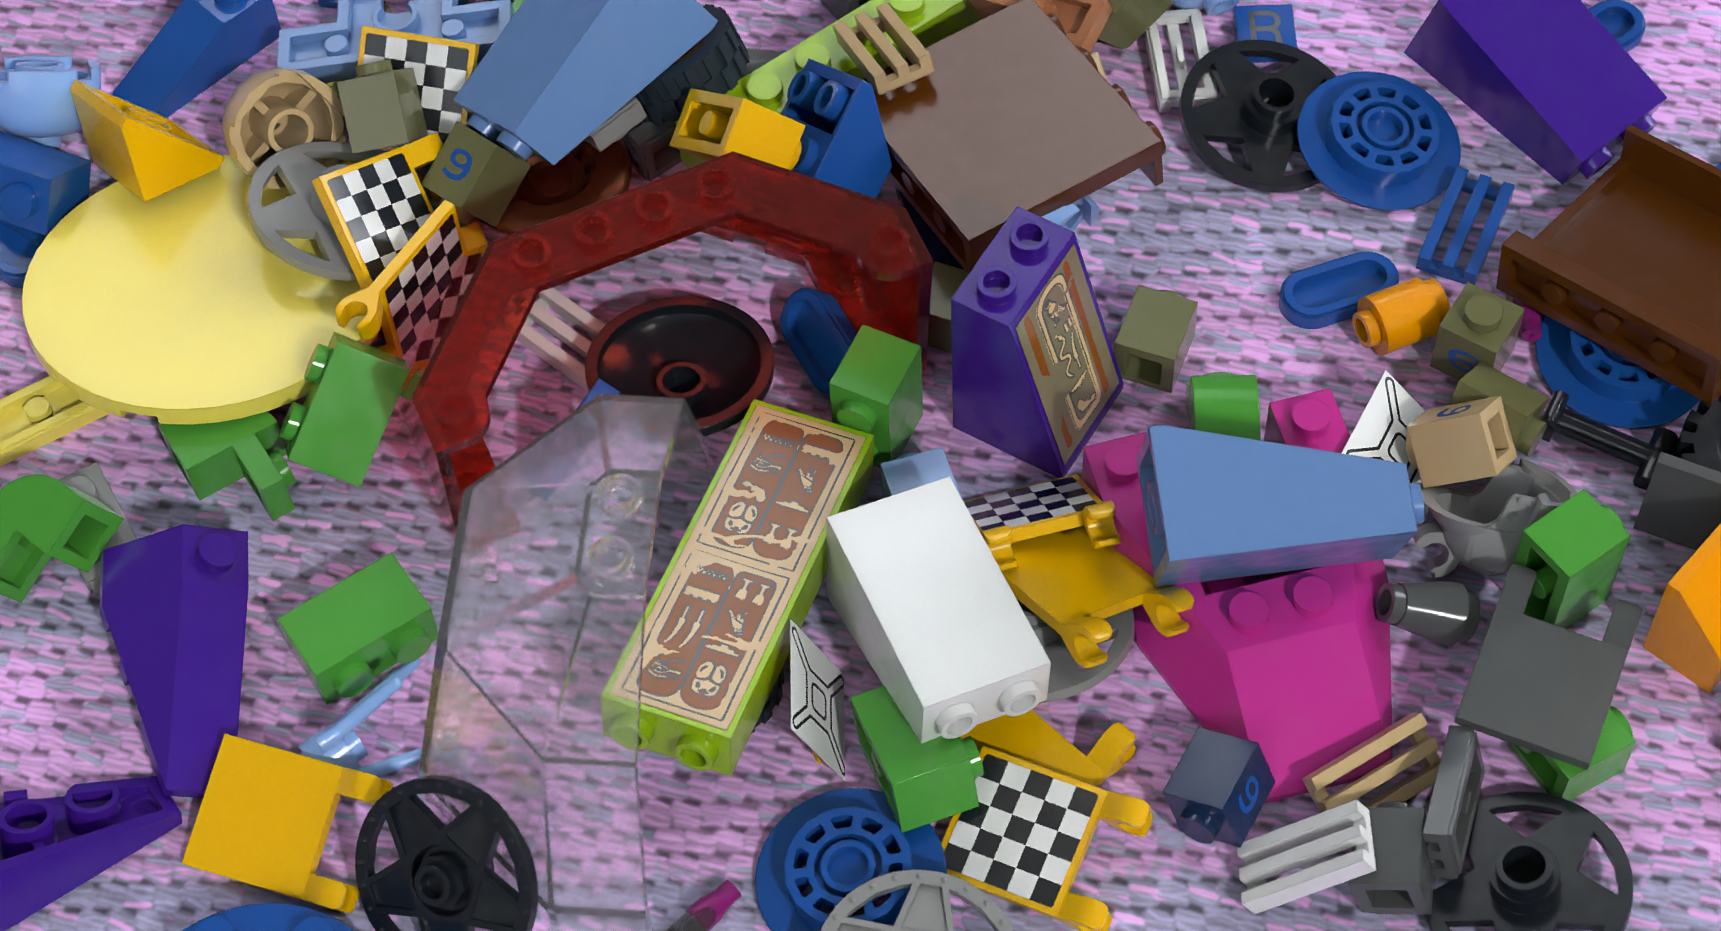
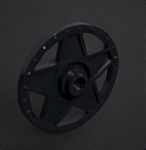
[1179,40,1347,193]
[355,775,538,931]
[1423,792,1633,931]

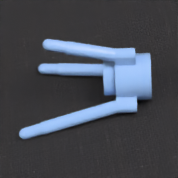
[298,658,459,777]

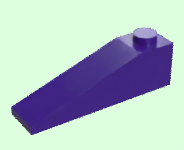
[99,524,249,798]
[0,776,182,931]

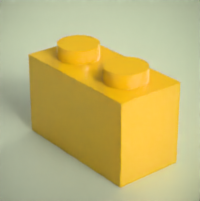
[669,88,806,184]

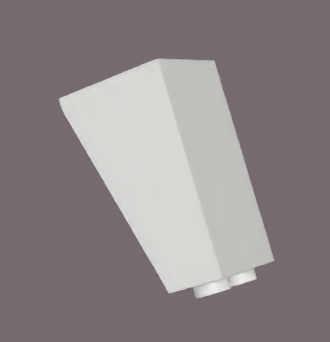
[826,477,1051,744]

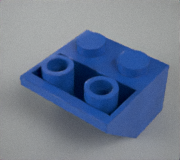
[781,58,892,221]

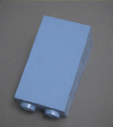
[453,0,718,165]
[1136,425,1424,587]

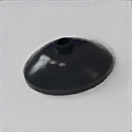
[585,296,774,440]

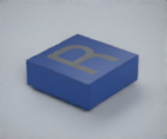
[1233,4,1298,63]

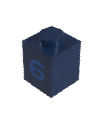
[1162,727,1276,848]

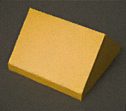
[70,80,225,202]

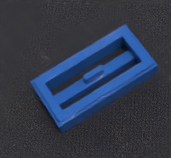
[1416,166,1515,285]

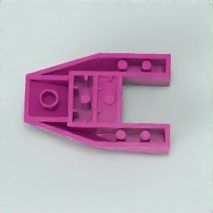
[1082,388,1393,804]

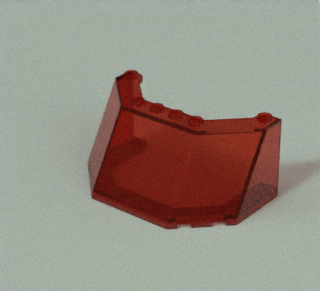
[397,151,933,553]

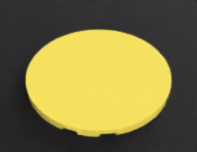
[22,155,378,425]

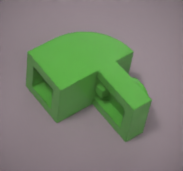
[1186,372,1261,440]
[159,411,296,521]
[0,474,124,603]

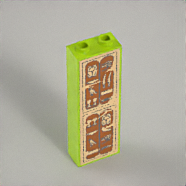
[601,399,874,776]

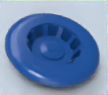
[1297,71,1461,211]
[1536,316,1701,429]
[755,788,947,931]

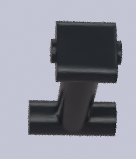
[1542,390,1679,490]

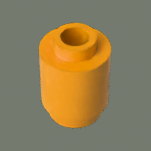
[1352,277,1450,356]

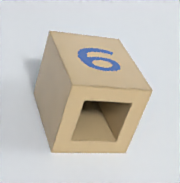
[1406,395,1517,488]

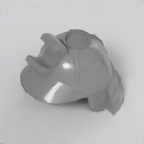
[1413,458,1578,578]

